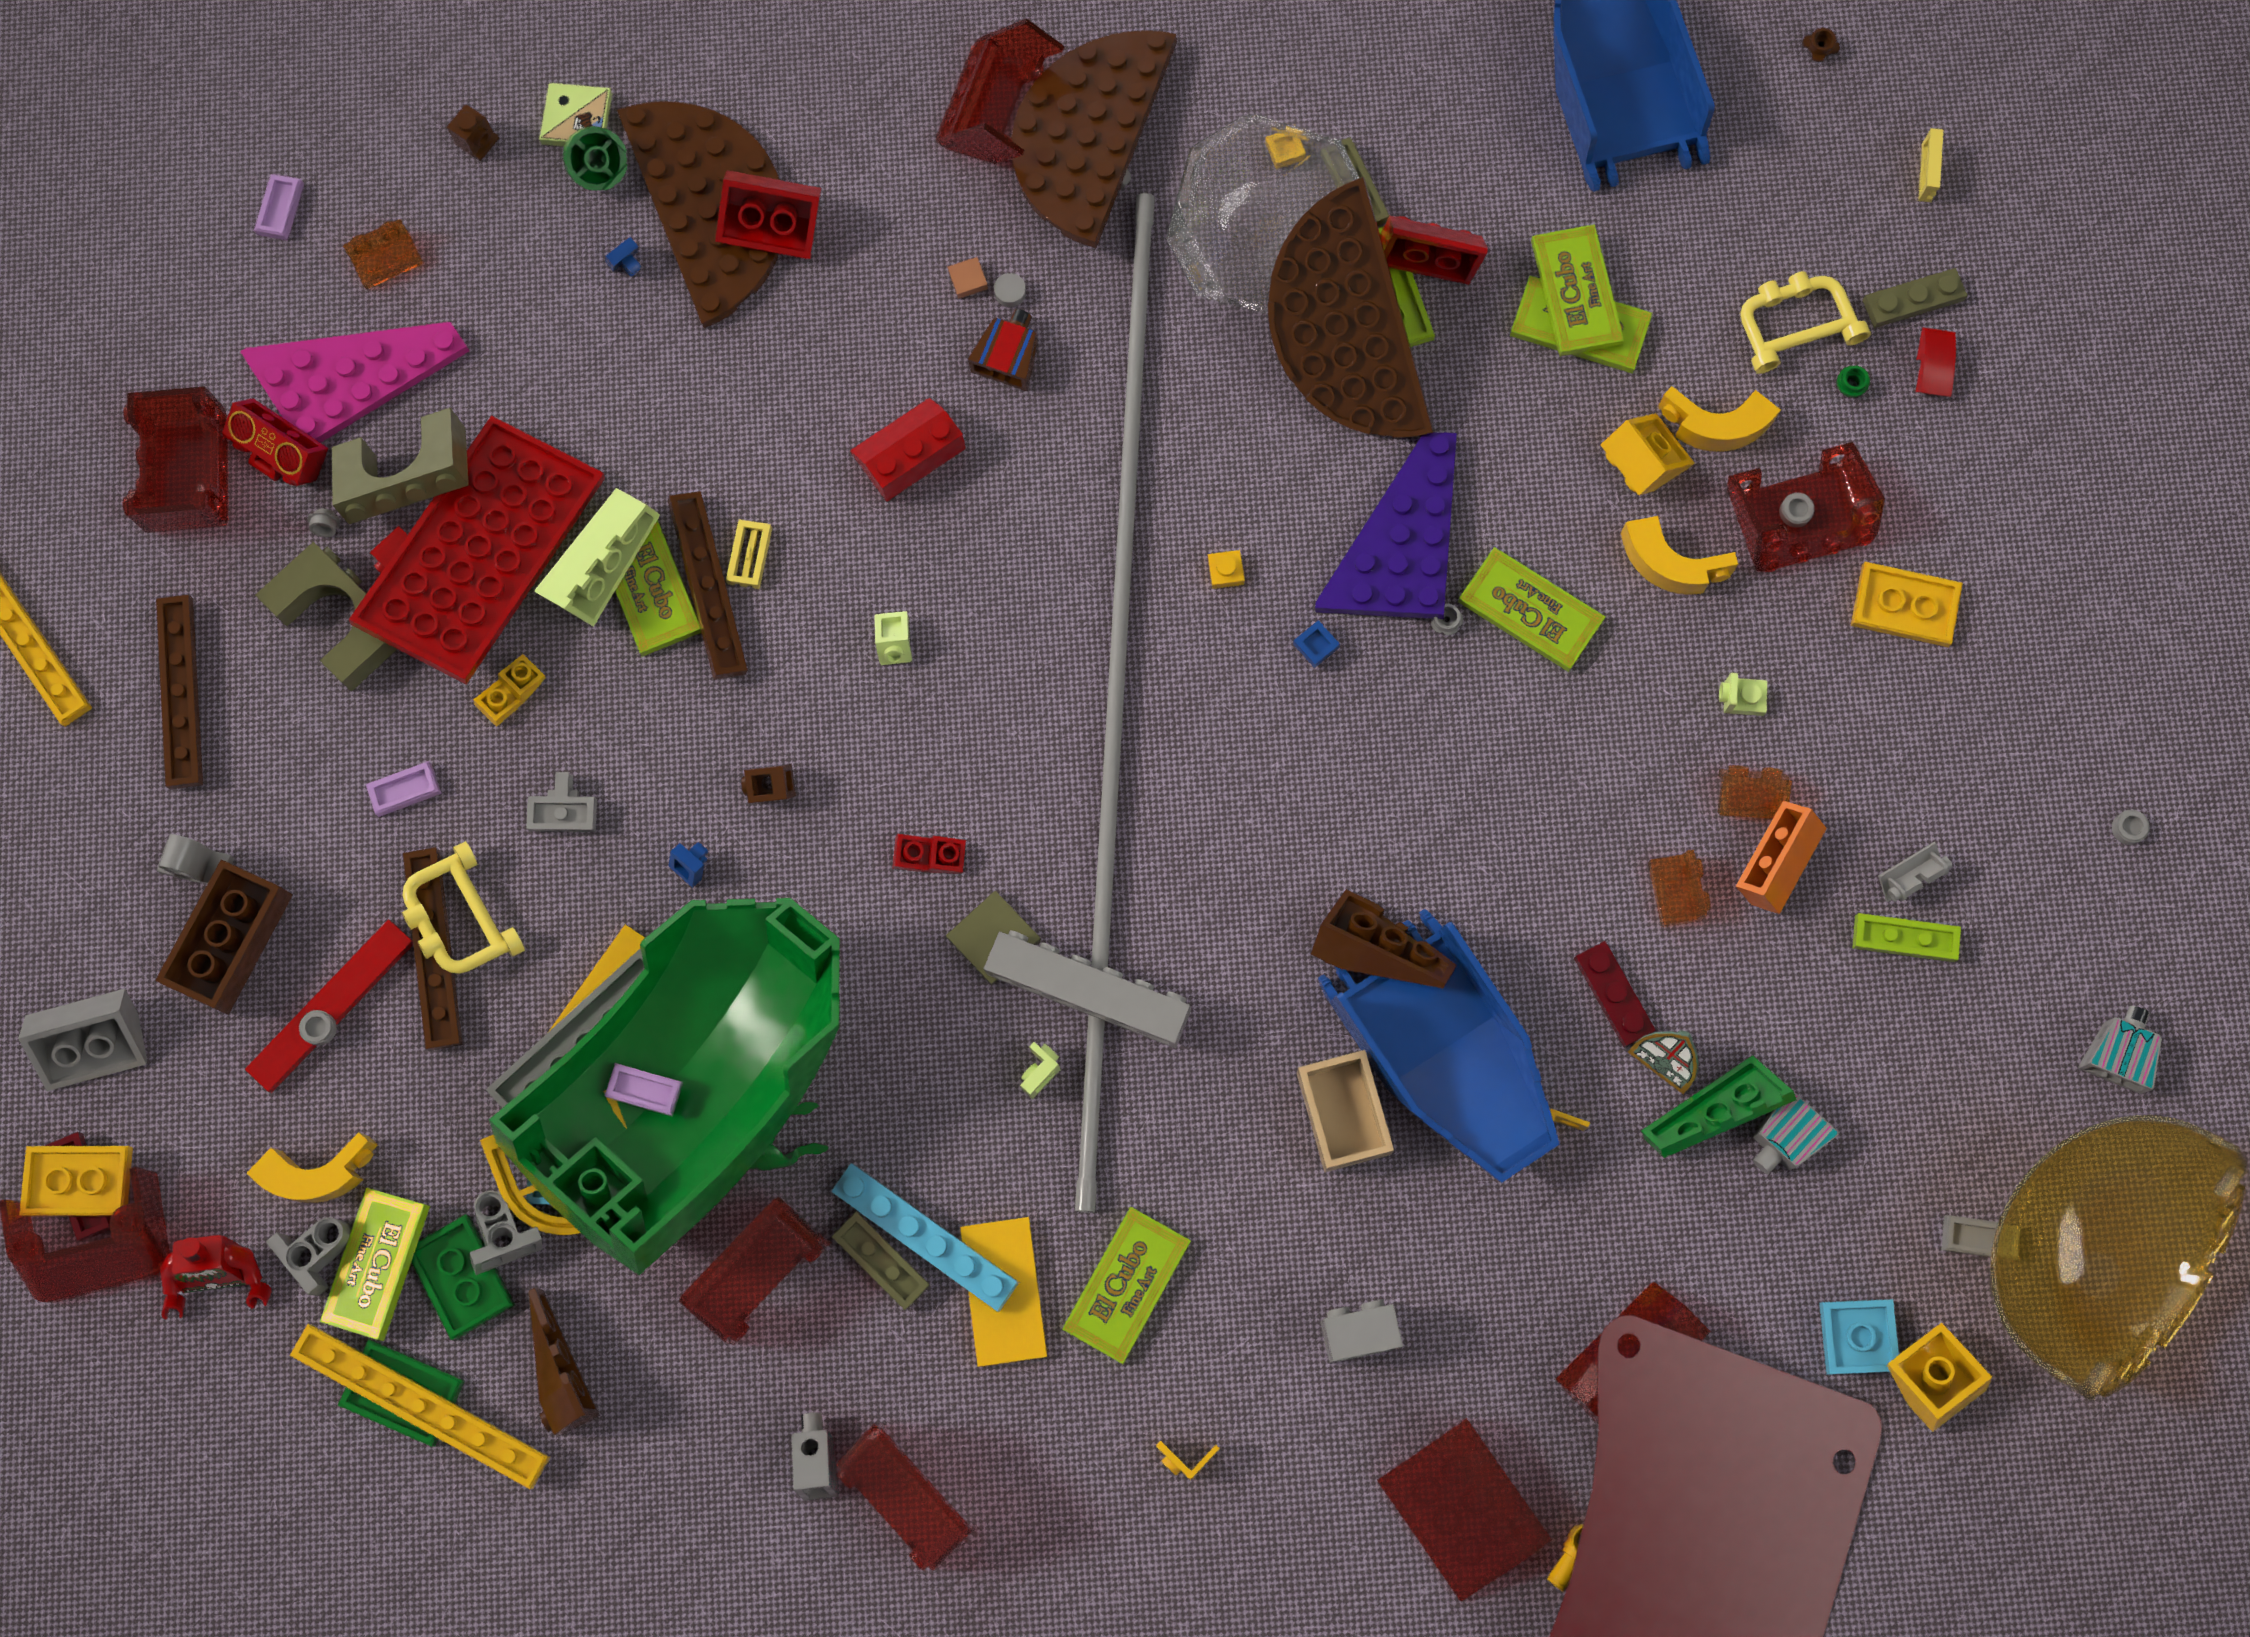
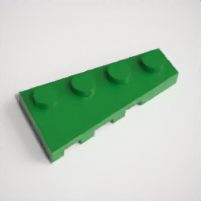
[1641,1055,1797,1158]

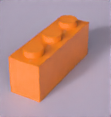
[1736,801,1827,914]

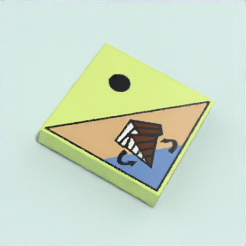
[539,83,612,146]

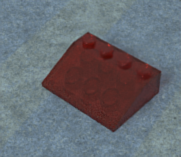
[1377,1418,1552,1602]

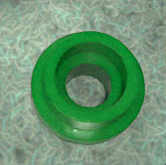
[1836,366,1870,398]

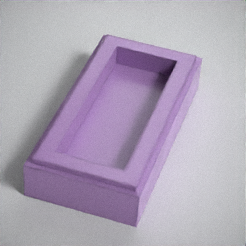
[254,174,304,241]
[366,761,441,817]
[605,1063,683,1116]

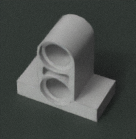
[157,834,234,885]
[469,1190,543,1275]
[266,1217,352,1296]

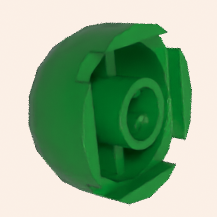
[562,126,628,191]

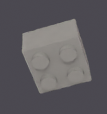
[1320,1299,1403,1363]

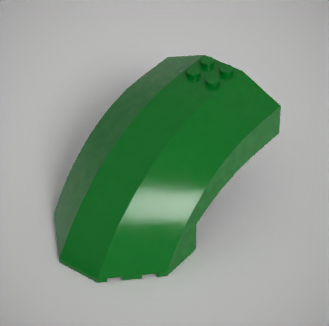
[489,898,840,1275]

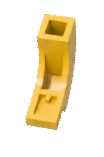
[1658,386,1781,452]
[1621,516,1738,595]
[246,1132,378,1203]

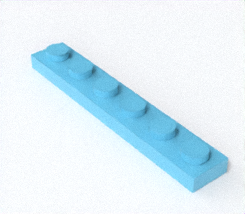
[831,1163,1020,1312]

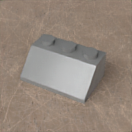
[18,989,147,1091]

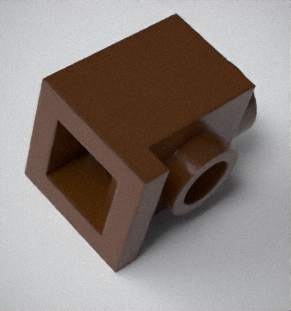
[446,104,500,162]
[741,763,796,803]

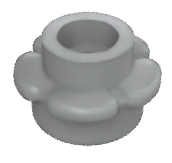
[307,508,340,537]
[1431,604,1463,635]

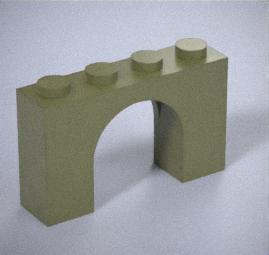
[332,407,468,525]
[255,541,397,692]

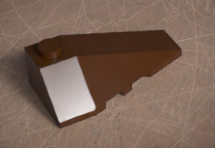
[1311,889,1457,989]
[528,1288,600,1435]

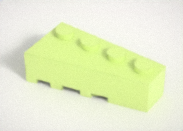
[534,488,660,627]

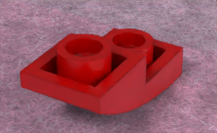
[1915,327,1956,397]
[892,834,966,874]

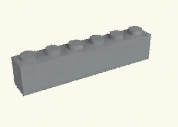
[984,930,1191,1048]

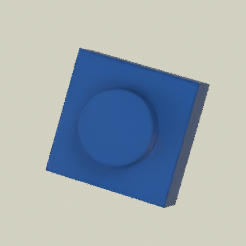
[1293,620,1340,668]

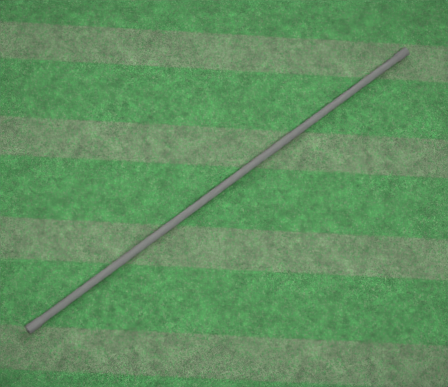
[1075,193,1155,1213]

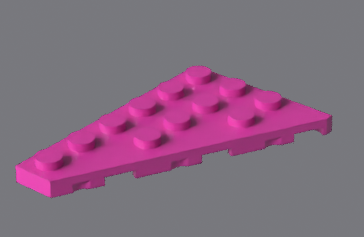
[240,322,469,443]

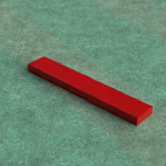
[244,919,413,1093]

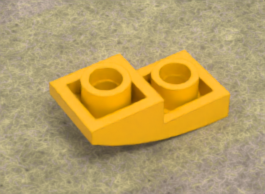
[473,654,546,727]

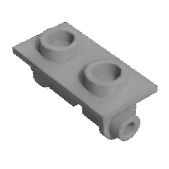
[1878,842,1952,902]

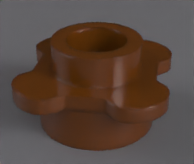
[1802,27,1840,62]

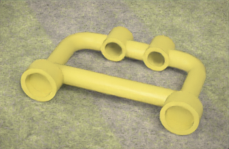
[1740,271,1871,374]
[402,841,525,974]

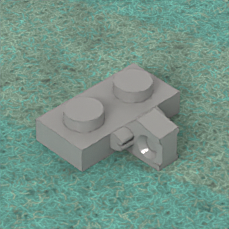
[526,772,597,832]

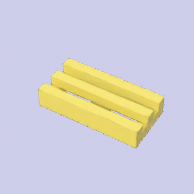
[1918,128,1944,202]
[726,519,772,589]

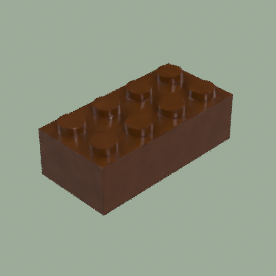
[155,860,293,1015]

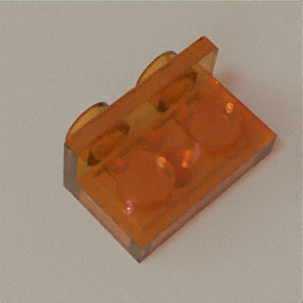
[343,219,424,290]
[1717,765,1792,819]
[1648,850,1711,928]

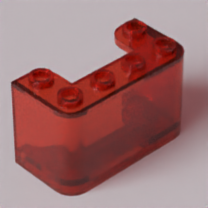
[123,386,228,533]

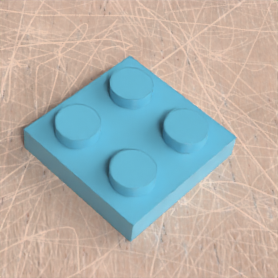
[1819,1300,1899,1375]

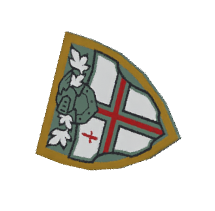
[1628,1030,1699,1094]

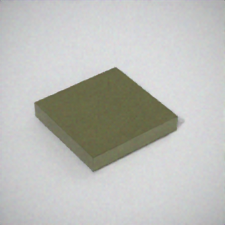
[946,891,1041,986]

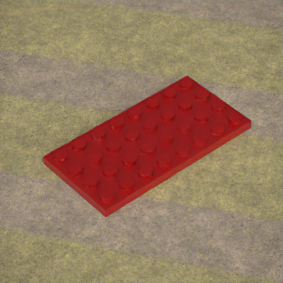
[349,416,605,685]

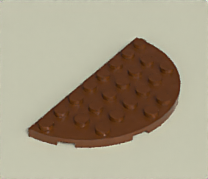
[1011,30,1177,248]
[617,101,779,328]
[1268,177,1434,438]

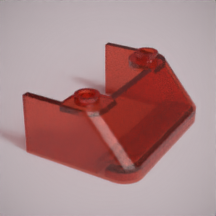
[936,18,1065,164]
[0,1167,170,1303]
[679,1197,831,1345]
[836,1422,980,1571]

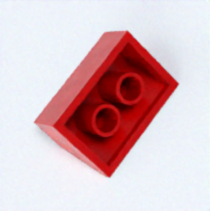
[715,170,822,259]
[1381,216,1488,285]
[850,398,966,502]

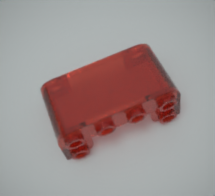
[1727,442,1885,572]

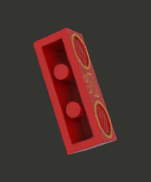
[222,398,329,486]

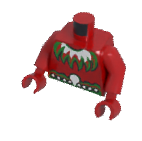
[160,1235,272,1320]

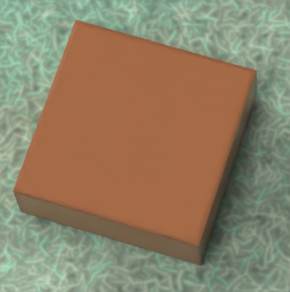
[947,257,988,299]

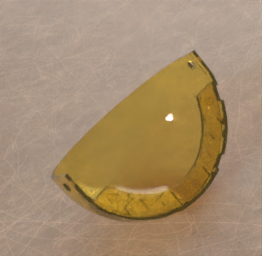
[1990,1115,2247,1400]

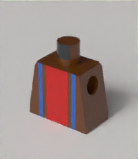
[968,309,1038,391]

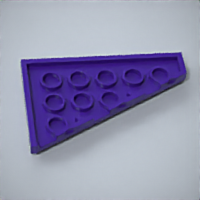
[1315,432,1457,619]

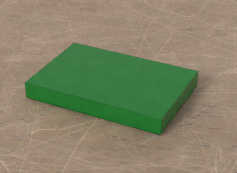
[411,1214,516,1341]
[338,1339,465,1447]

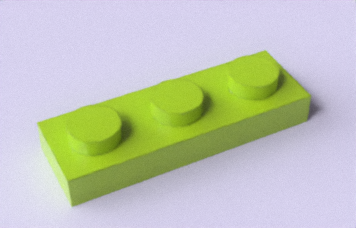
[1852,913,1961,962]

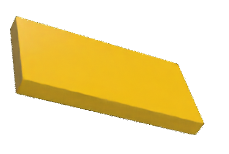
[960,1217,1048,1367]

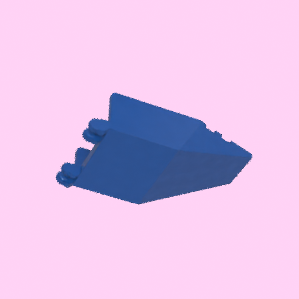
[1553,0,1715,192]
[1318,909,1560,1183]

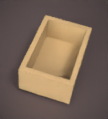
[1297,1050,1394,1173]

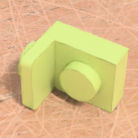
[875,611,912,665]
[1719,673,1767,716]
[1020,1042,1061,1099]

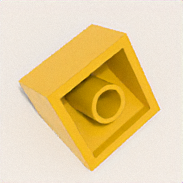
[1600,413,1695,495]
[1887,1322,1992,1432]

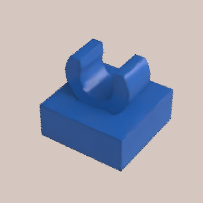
[605,237,641,277]
[669,842,708,888]

